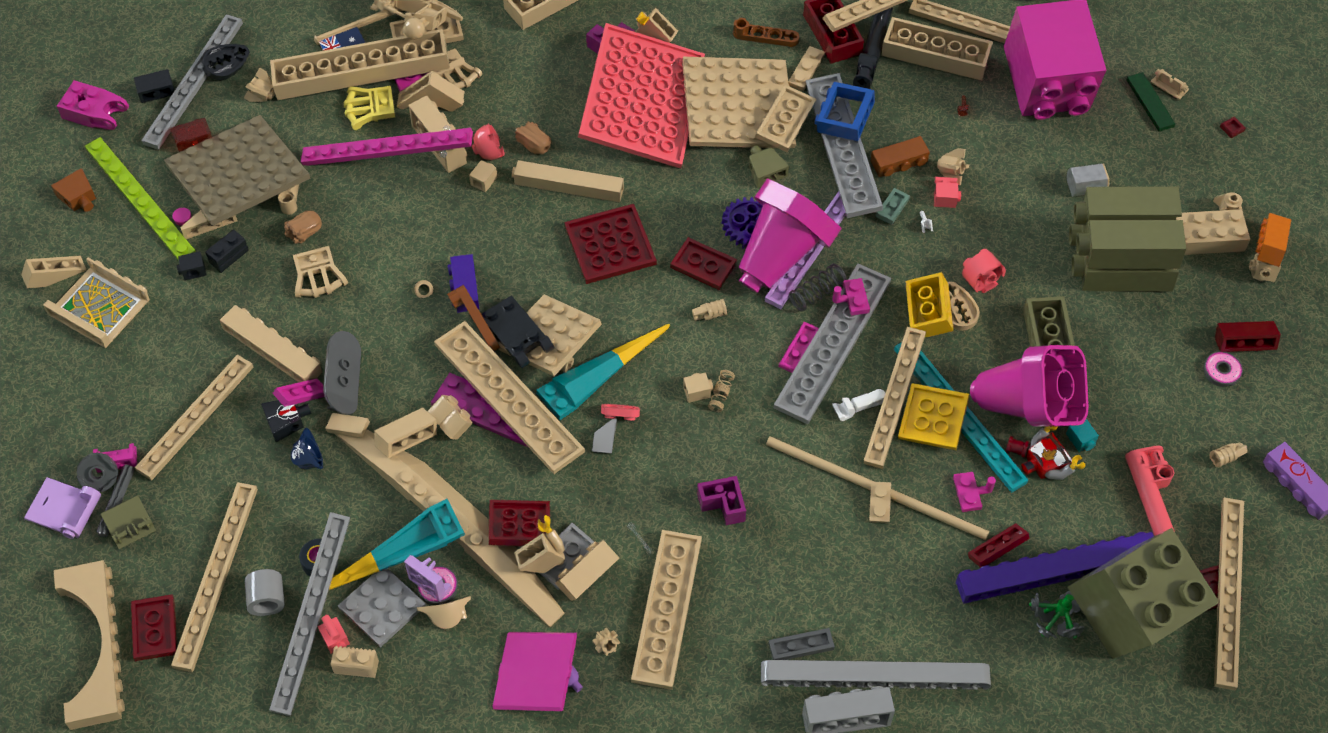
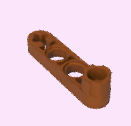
[733,18,800,47]
[447,285,500,351]

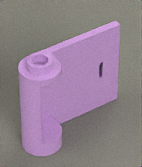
[24,477,101,539]

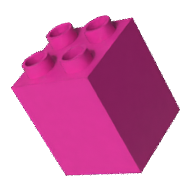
[1004,0,1106,120]

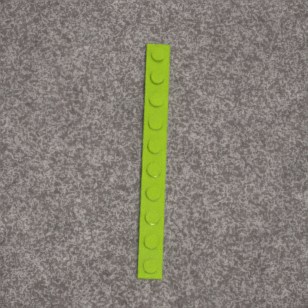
[85,137,196,261]

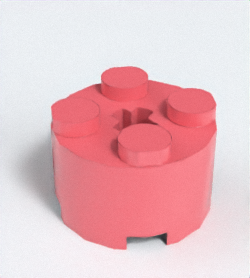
[962,249,1006,293]

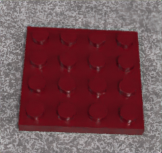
[564,204,657,284]

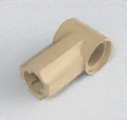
[278,184,299,215]

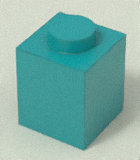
[1066,419,1099,452]

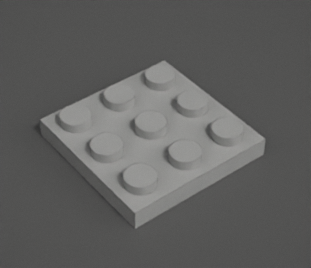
[338,568,426,647]

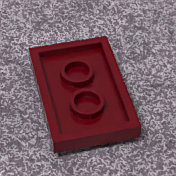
[670,237,737,290]
[131,594,177,661]

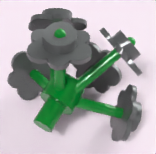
[1029,591,1085,639]

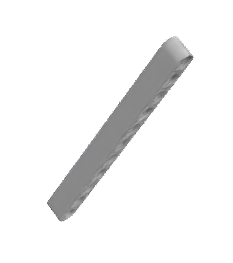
[761,660,991,690]

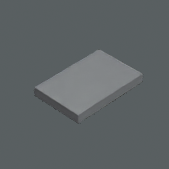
[539,523,594,590]

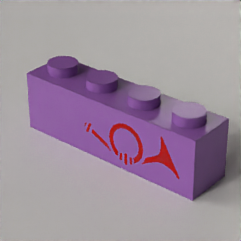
[1263,442,1328,520]

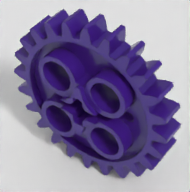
[721,197,763,249]

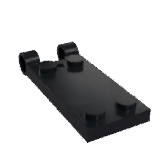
[481,295,555,369]

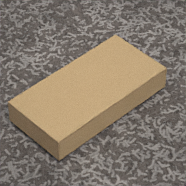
[325,413,370,438]

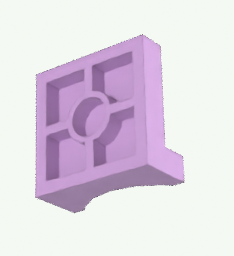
[404,555,452,602]

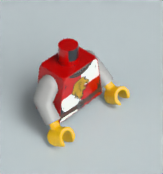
[1021,426,1086,480]

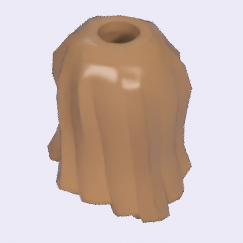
[515,121,551,155]
[284,211,322,244]

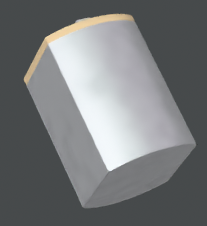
[1067,164,1110,197]

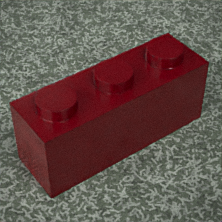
[1215,321,1281,352]

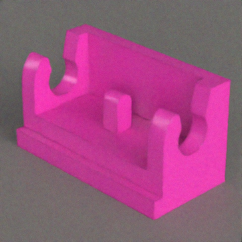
[93,443,137,473]

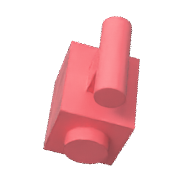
[934,177,961,208]
[317,615,350,654]

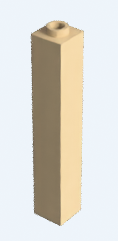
[512,160,624,202]

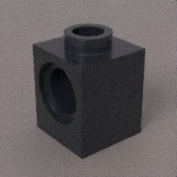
[176,251,207,281]

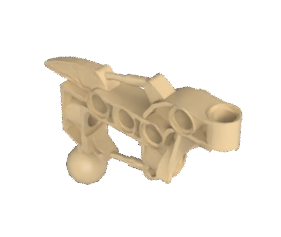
[370,0,463,40]

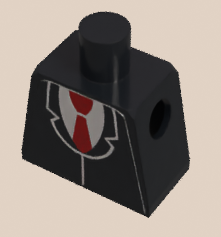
[261,400,311,442]

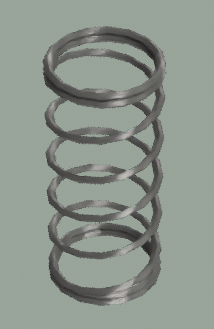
[789,263,847,312]

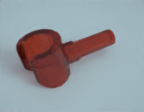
[957,95,969,116]

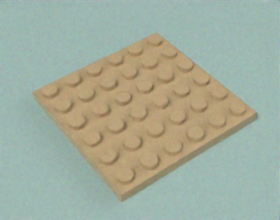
[682,57,796,148]

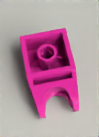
[57,80,129,130]

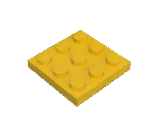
[898,383,969,450]

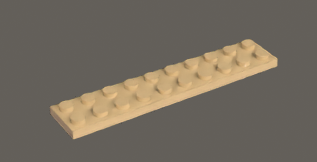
[434,321,585,474]

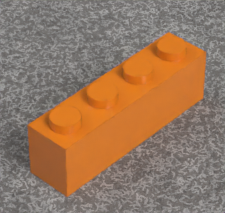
[1255,213,1291,267]

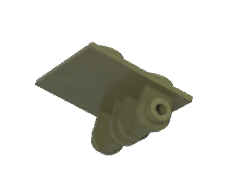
[101,495,156,549]

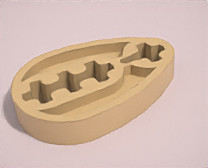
[948,282,980,331]

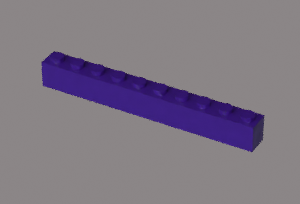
[956,532,1154,604]

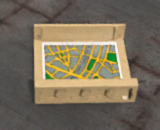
[43,257,150,348]

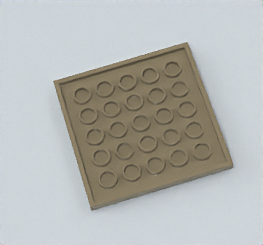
[164,115,310,226]

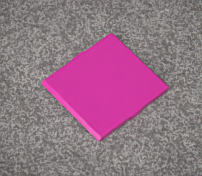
[493,632,577,711]

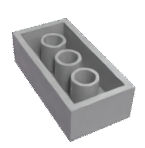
[802,686,895,733]

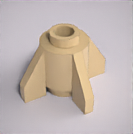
[244,68,275,102]
[937,148,969,185]
[1213,192,1243,211]

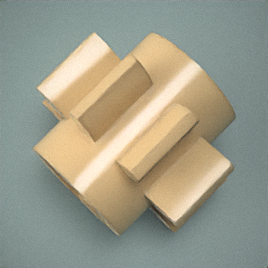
[592,628,620,656]

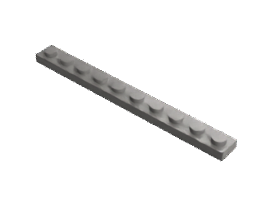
[142,14,243,150]
[269,512,350,717]

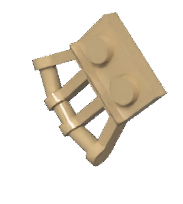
[434,48,482,89]
[293,246,348,298]

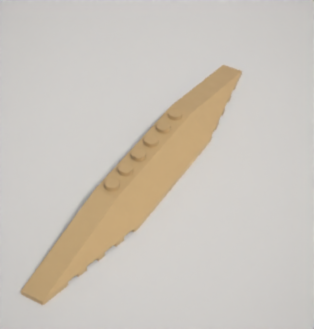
[335,430,565,627]

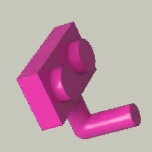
[832,278,870,316]
[953,472,996,512]

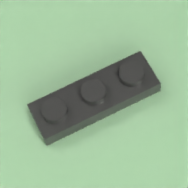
[768,628,835,660]

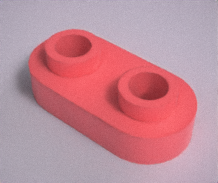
[601,404,640,420]

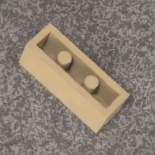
[374,408,437,458]
[555,540,619,601]

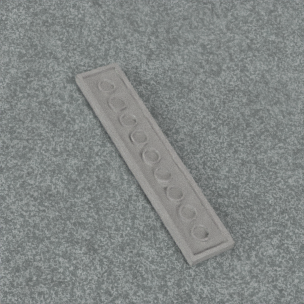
[805,73,883,218]
[773,264,891,424]

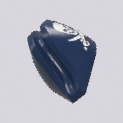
[291,428,323,470]

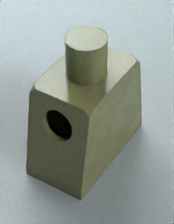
[748,145,789,188]

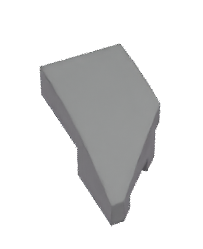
[592,419,617,454]

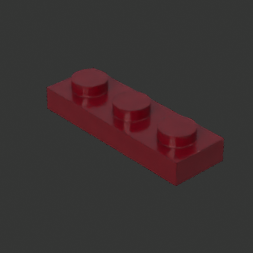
[968,523,1030,568]

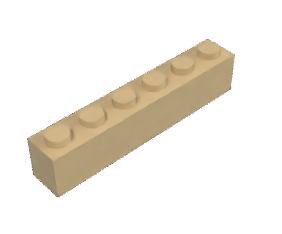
[220,305,322,382]

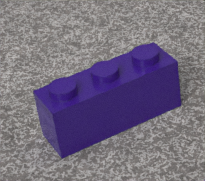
[448,254,480,313]

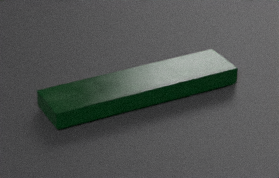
[1126,72,1175,132]

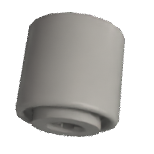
[245,569,284,616]

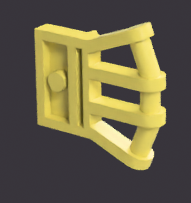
[344,86,395,130]

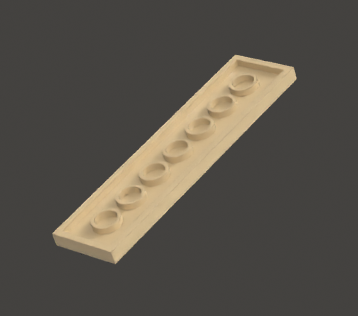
[631,530,702,690]

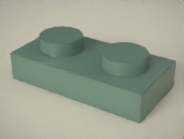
[876,188,910,225]

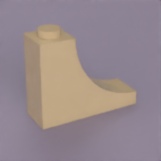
[397,71,465,112]

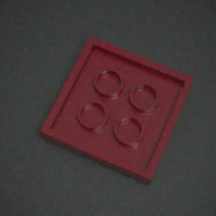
[489,500,550,546]

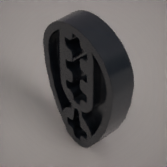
[202,44,250,80]

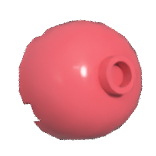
[472,124,505,160]

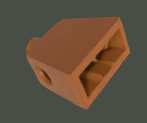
[51,168,96,212]

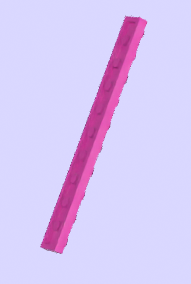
[301,128,473,166]

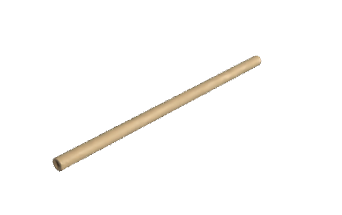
[766,436,989,540]

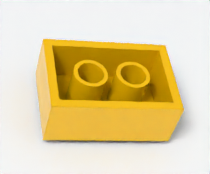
[906,272,953,338]

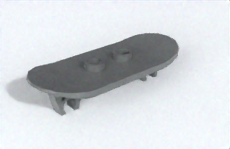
[323,331,361,415]

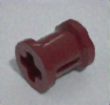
[1005,436,1029,458]

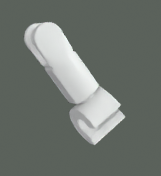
[832,389,885,421]

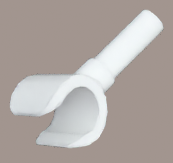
[920,211,933,233]

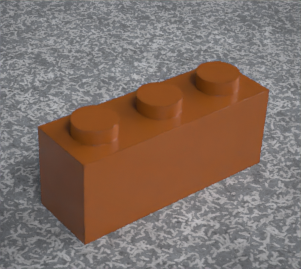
[870,136,930,177]

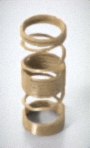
[708,370,735,412]

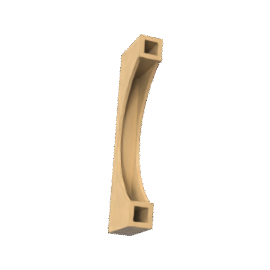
[54,560,125,730]

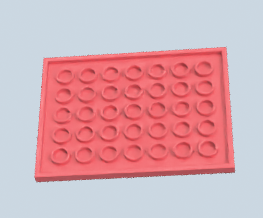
[578,23,705,168]

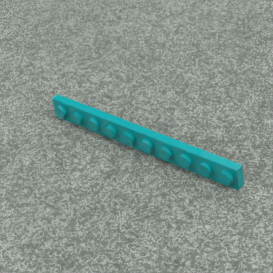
[894,342,1028,493]

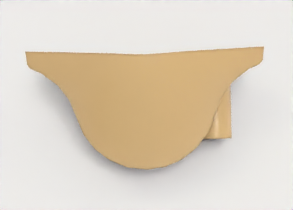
[417,596,471,629]

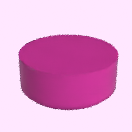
[172,208,192,226]

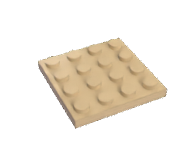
[498,294,602,376]

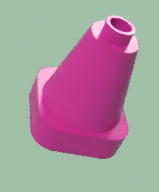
[739,179,842,293]
[970,345,1089,427]

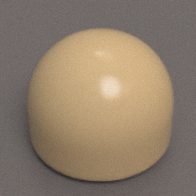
[414,280,433,298]

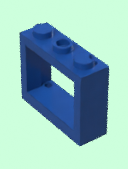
[815,82,875,141]

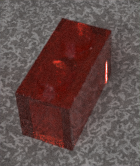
[170,117,212,152]

